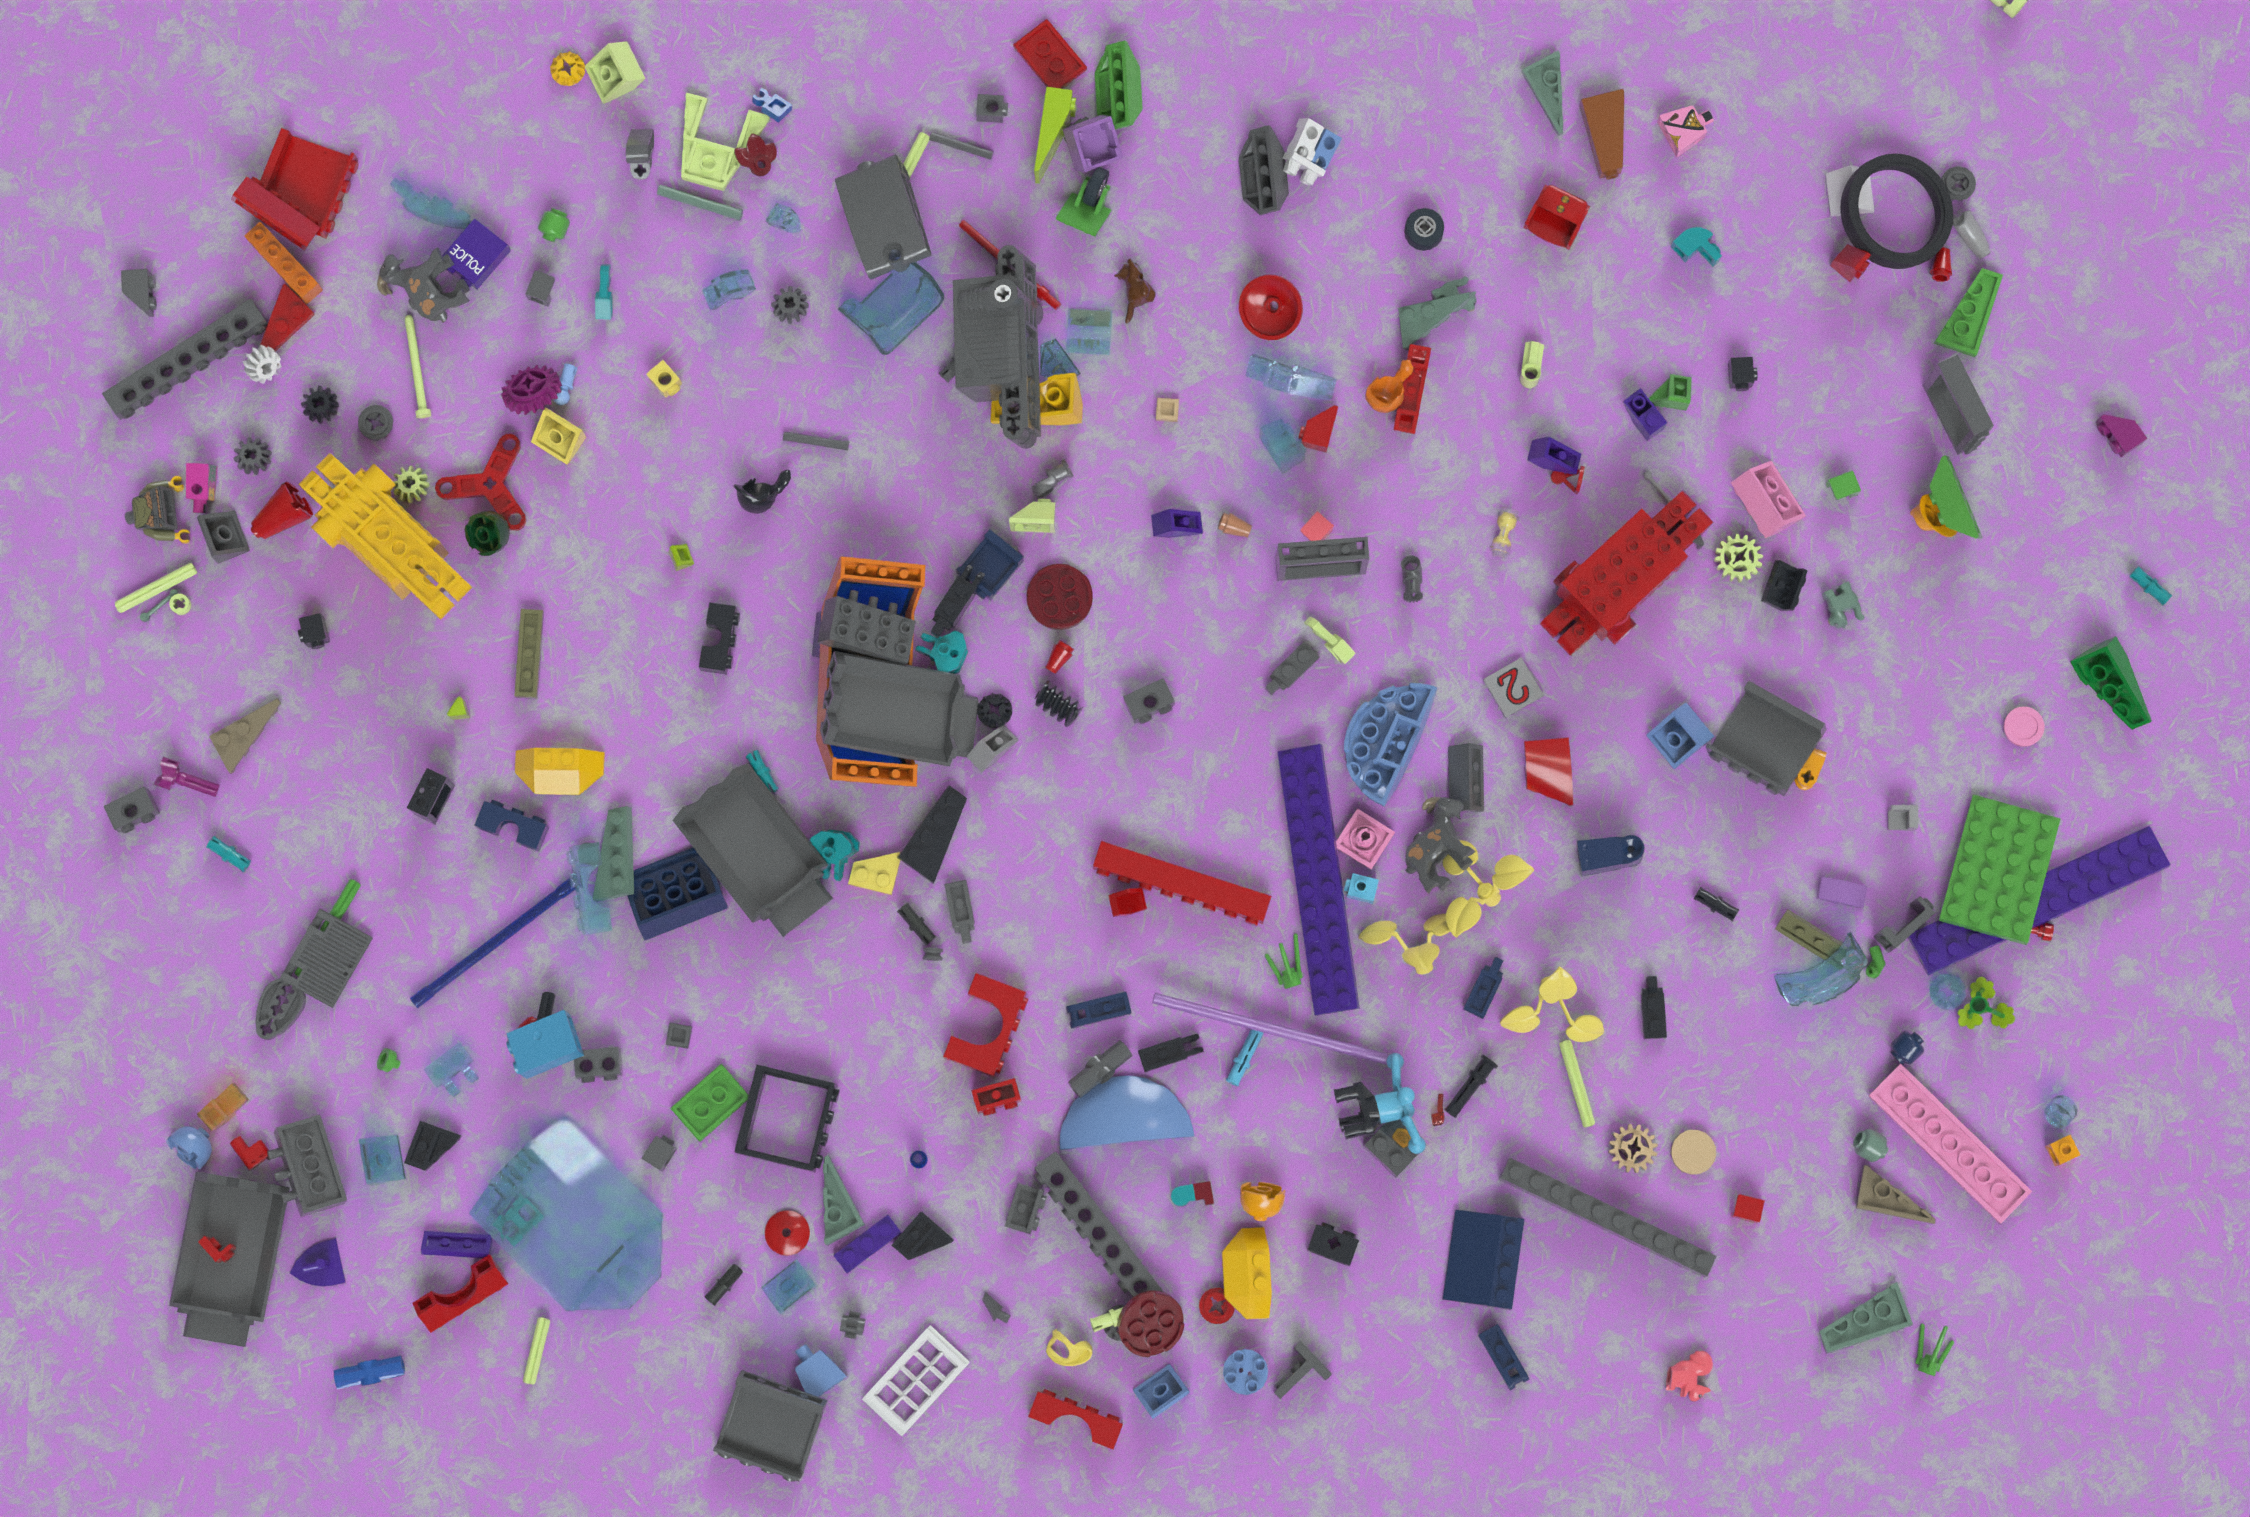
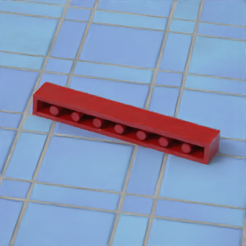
[1093,841,1272,926]

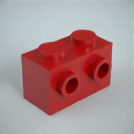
[971,1078,1022,1116]

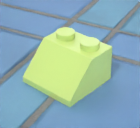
[585,41,646,104]

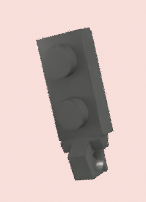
[1265,642,1320,696]
[944,880,975,944]

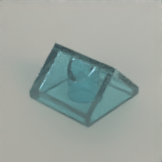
[359,1135,406,1186]
[761,1259,818,1315]

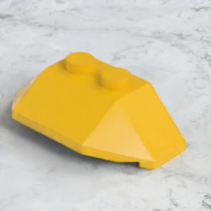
[515,748,605,795]
[1222,1227,1272,1319]

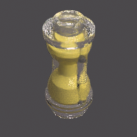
[1489,507,1519,558]

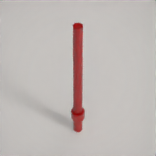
[959,220,1061,310]

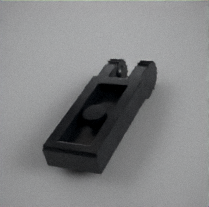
[1138,1034,1204,1072]

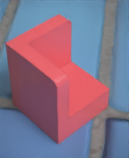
[1300,511,1334,541]

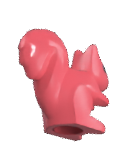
[1666,1351,1713,1402]

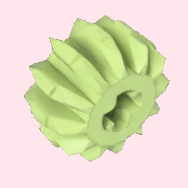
[393,465,430,504]

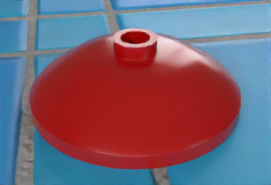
[1239,274,1303,340]

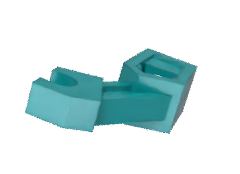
[595,264,613,320]

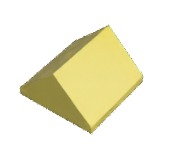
[531,408,586,465]

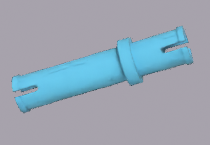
[1226,1030,1264,1087]

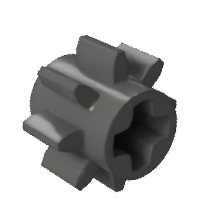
[840,1311,866,1339]

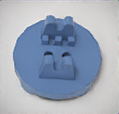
[1223,1349,1268,1395]

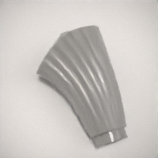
[1953,210,1991,259]

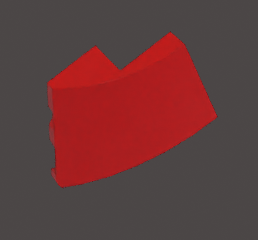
[1524,737,1573,806]

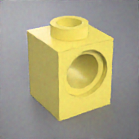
[646,360,682,398]

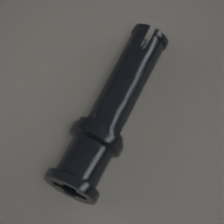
[1444,1054,1498,1118]

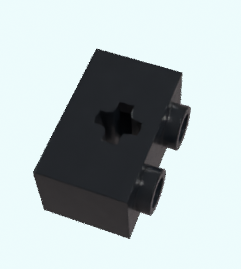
[1307,1222,1359,1266]

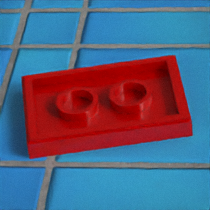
[1013,19,1087,89]

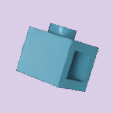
[1344,873,1379,904]

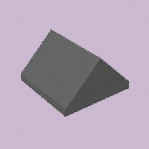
[197,510,250,564]

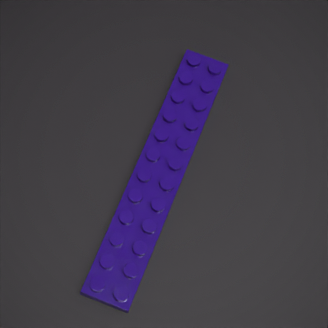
[1277,744,1360,1016]
[1908,826,2171,976]

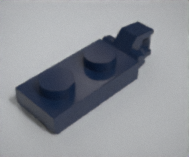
[1463,957,1504,1019]

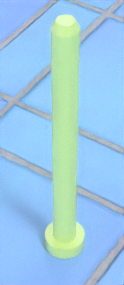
[405,315,431,419]

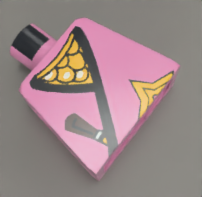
[1657,106,1714,158]

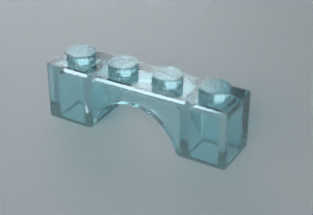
[566,842,612,936]

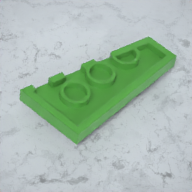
[1933,268,2003,357]

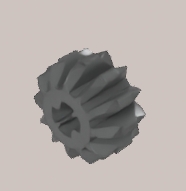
[771,286,809,324]
[233,437,272,475]

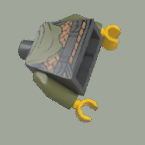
[125,476,190,544]

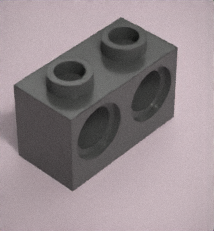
[574,1047,623,1083]

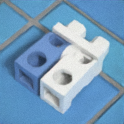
[1283,118,1342,186]

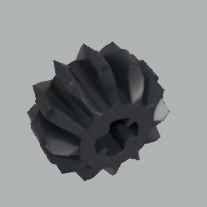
[301,386,339,424]

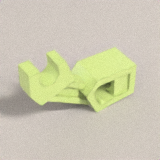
[1304,617,1356,664]

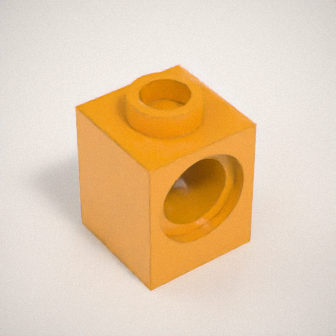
[2045,1135,2081,1166]

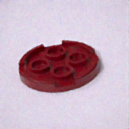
[1026,563,1093,630]
[1117,1291,1185,1357]

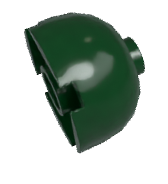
[464,511,510,556]

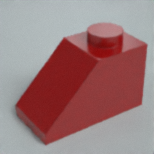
[1298,405,1339,453]

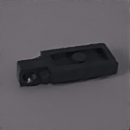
[1641,976,1667,1039]

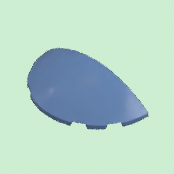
[1344,683,1437,807]
[1060,1076,1194,1150]

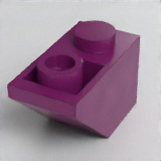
[2096,414,2148,457]

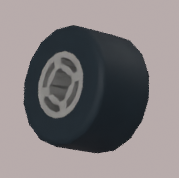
[1404,208,1445,251]

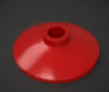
[765,1210,810,1256]

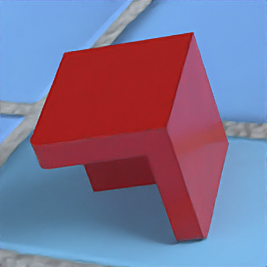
[1108,888,1147,917]
[1731,1194,1765,1223]

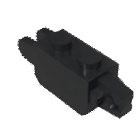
[931,565,985,638]

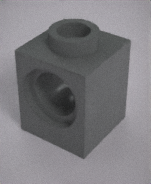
[976,94,1008,123]
[641,1135,677,1172]

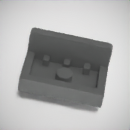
[1005,1183,1047,1235]

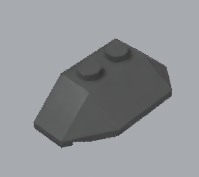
[1239,125,1289,215]

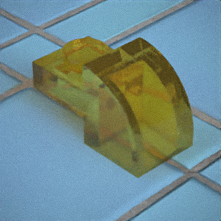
[197,1083,249,1131]

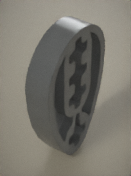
[256,979,306,1040]

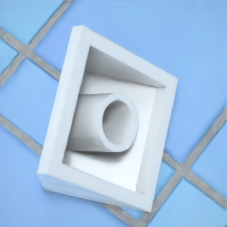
[1825,165,1874,217]

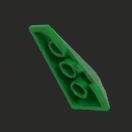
[2070,636,2152,730]

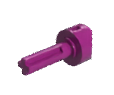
[153,757,220,797]

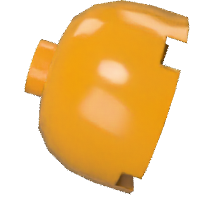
[1240,1182,1286,1221]

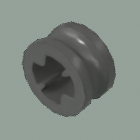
[923,947,943,961]

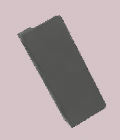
[1448,743,1484,812]

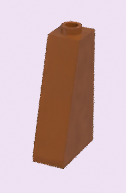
[1579,89,1624,180]

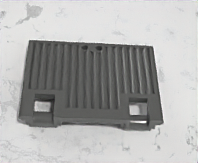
[279,909,373,1008]

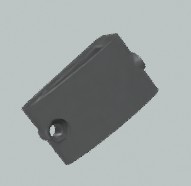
[835,154,932,280]

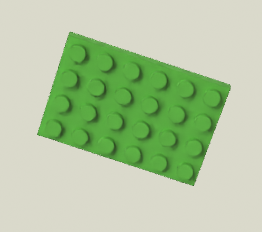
[1939,794,2061,945]

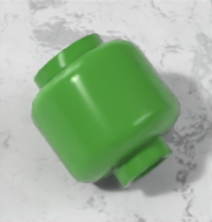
[538,208,570,242]

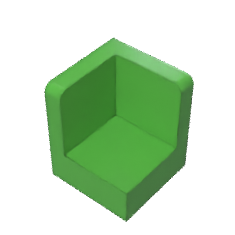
[1826,470,1861,500]

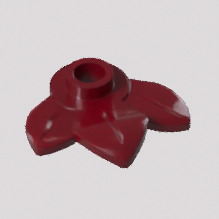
[734,133,777,177]

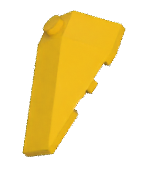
[991,373,1083,425]

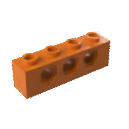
[244,222,323,304]

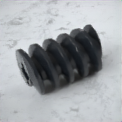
[1035,680,1084,727]

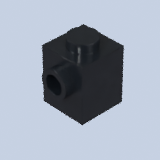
[1728,357,1758,391]
[298,613,330,649]

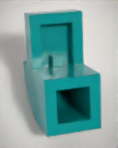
[1671,227,1722,267]

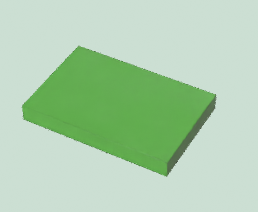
[670,1064,749,1142]

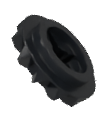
[977,693,1013,728]

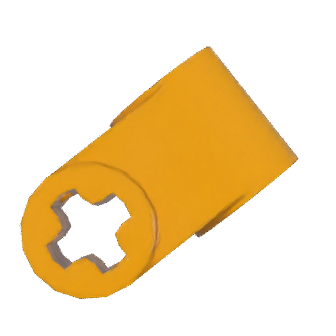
[1795,748,1827,790]

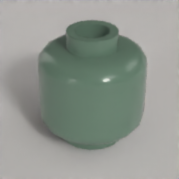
[1853,1129,1888,1162]

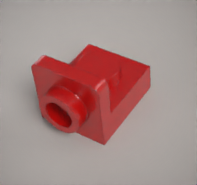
[198,1236,237,1263]

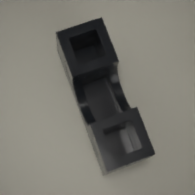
[699,602,740,675]

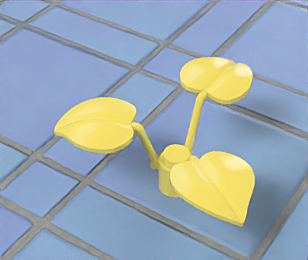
[1443,840,1534,938]
[1358,914,1450,975]
[1499,966,1605,1042]

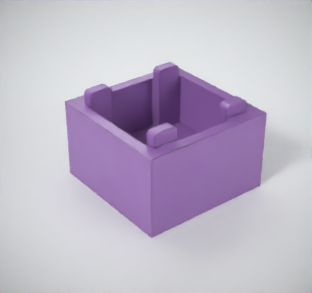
[1063,115,1123,172]

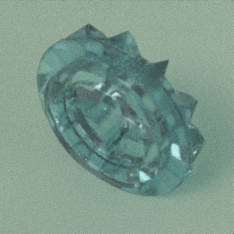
[1930,974,1966,1010]

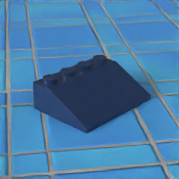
[627,847,728,941]
[1442,1210,1525,1310]

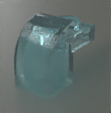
[702,270,756,310]

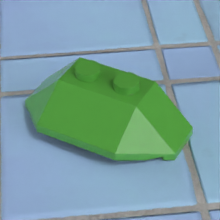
[1095,40,1143,130]
[1929,455,1983,540]

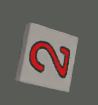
[1483,658,1544,718]

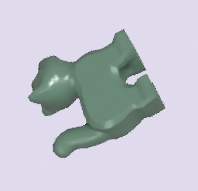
[1431,276,1477,312]
[1822,581,1864,628]

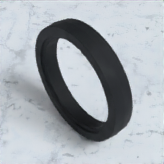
[1840,153,1953,269]

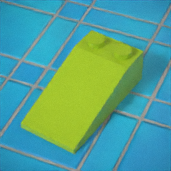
[1034,87,1077,184]

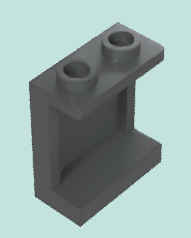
[1873,896,1935,953]

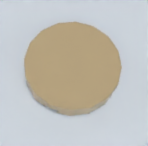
[1671,1130,1716,1175]

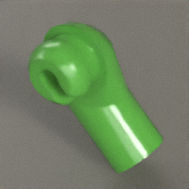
[1865,945,1886,978]

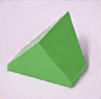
[1649,374,1692,411]

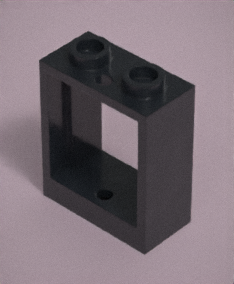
[407,768,455,825]

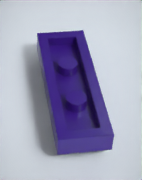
[833,1215,901,1274]
[421,1231,493,1258]

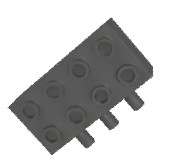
[817,590,916,664]
[267,1115,347,1217]

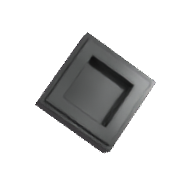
[666,1023,693,1049]

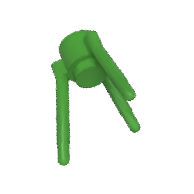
[1265,933,1303,989]
[1915,1324,1954,1376]

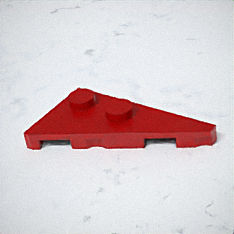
[260,284,315,352]

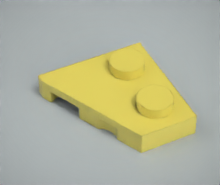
[848,852,901,895]

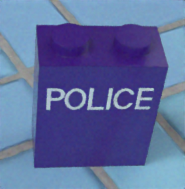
[442,218,511,290]

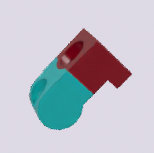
[1171,1181,1214,1207]

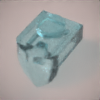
[765,203,801,233]

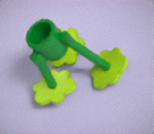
[1958,976,2015,1029]

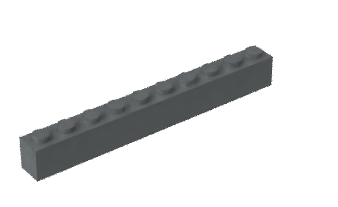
[1499,1158,1717,1278]

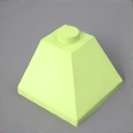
[1009,499,1056,533]

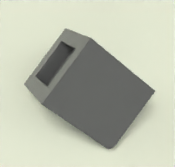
[525,270,555,307]

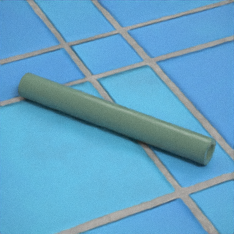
[657,184,743,221]

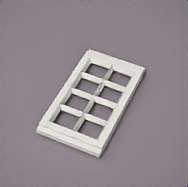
[862,1325,970,1436]

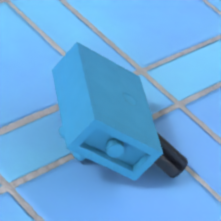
[506,992,584,1079]

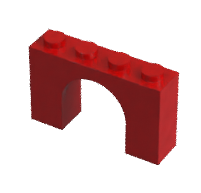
[943,973,1029,1077]

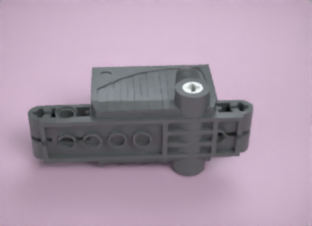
[953,245,1044,449]

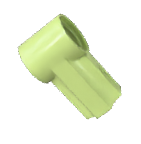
[1519,341,1544,388]

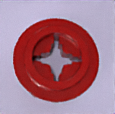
[1199,1288,1235,1324]

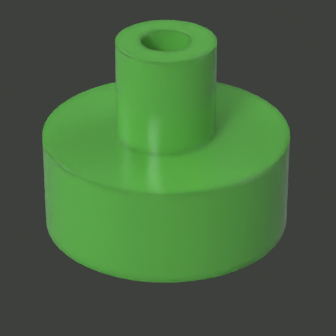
[377,1048,401,1072]

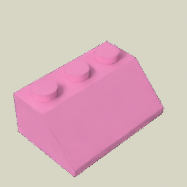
[1731,461,1806,538]

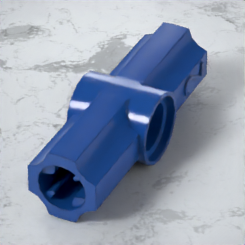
[333,1356,405,1389]

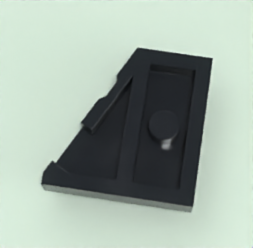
[404,1121,462,1171]
[891,1211,954,1260]

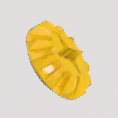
[550,51,585,86]

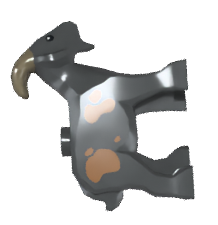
[377,247,470,323]
[1405,797,1476,894]

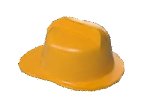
[1910,494,1958,537]

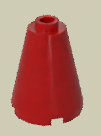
[250,481,313,539]

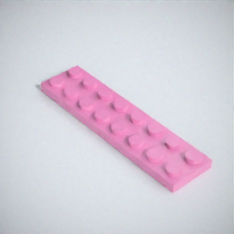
[1868,1064,2032,1224]

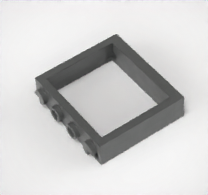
[1922,355,1994,455]
[1276,537,1369,581]

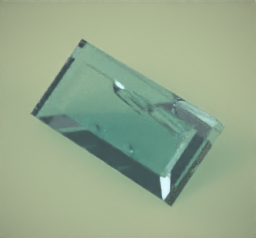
[1040,339,1081,377]

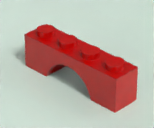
[412,1254,508,1333]
[1028,1389,1123,1450]

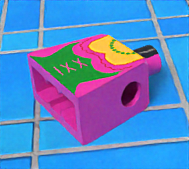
[186,463,218,513]

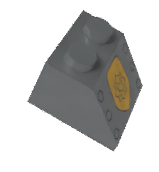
[1363,1120,1418,1178]

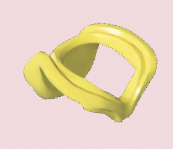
[1046,1329,1093,1366]

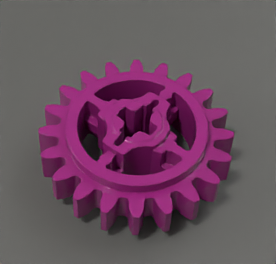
[501,365,562,415]

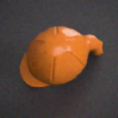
[1365,360,1413,413]

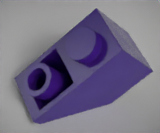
[1623,388,1668,441]

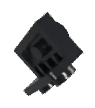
[1761,560,1808,611]

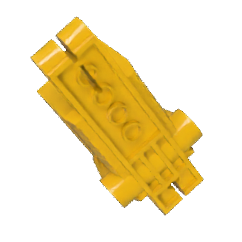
[298,453,472,620]

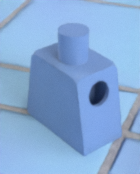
[795,1344,847,1397]

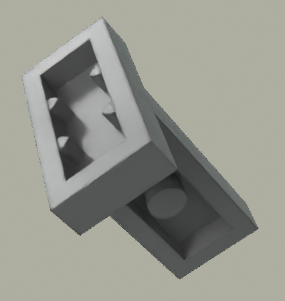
[1274,1341,1332,1399]

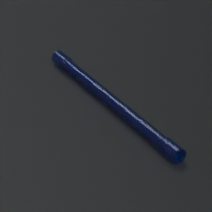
[410,876,580,1008]

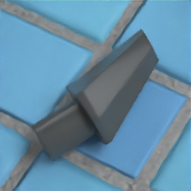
[982,1292,1011,1323]

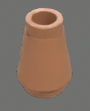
[1218,512,1252,538]

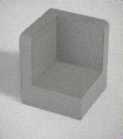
[1888,805,1918,831]

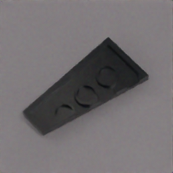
[897,785,967,884]

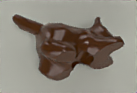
[1114,258,1156,324]

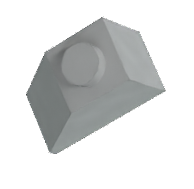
[967,725,1018,772]

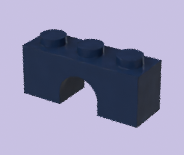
[474,800,549,852]

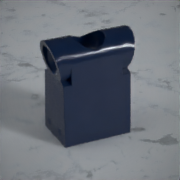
[1577,835,1645,877]

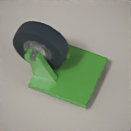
[1056,167,1112,237]

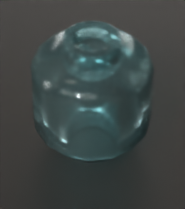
[2044,1095,2078,1129]

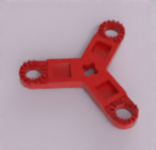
[435,433,527,531]

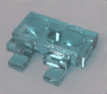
[423,1042,479,1097]

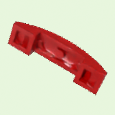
[1393,344,1431,434]

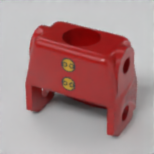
[1523,184,1591,250]

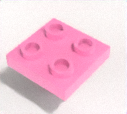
[1336,808,1395,870]

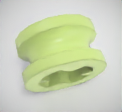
[169,594,191,615]

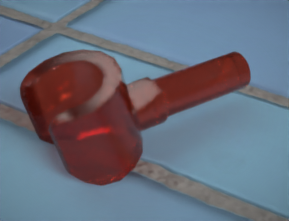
[1431,1094,1445,1126]

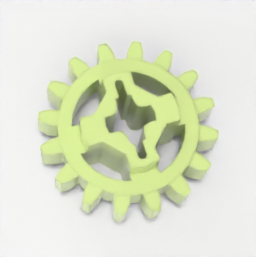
[1714,534,1763,583]

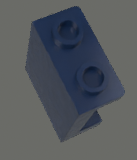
[956,529,1024,601]

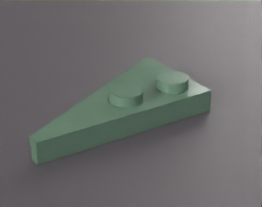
[1521,50,1564,136]
[1398,292,1473,350]
[823,1155,865,1246]

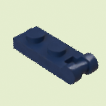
[1066,992,1132,1029]
[1478,1324,1530,1391]

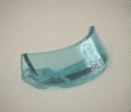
[1774,932,1868,1006]

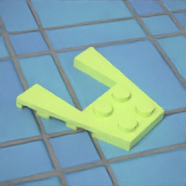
[681,92,770,191]

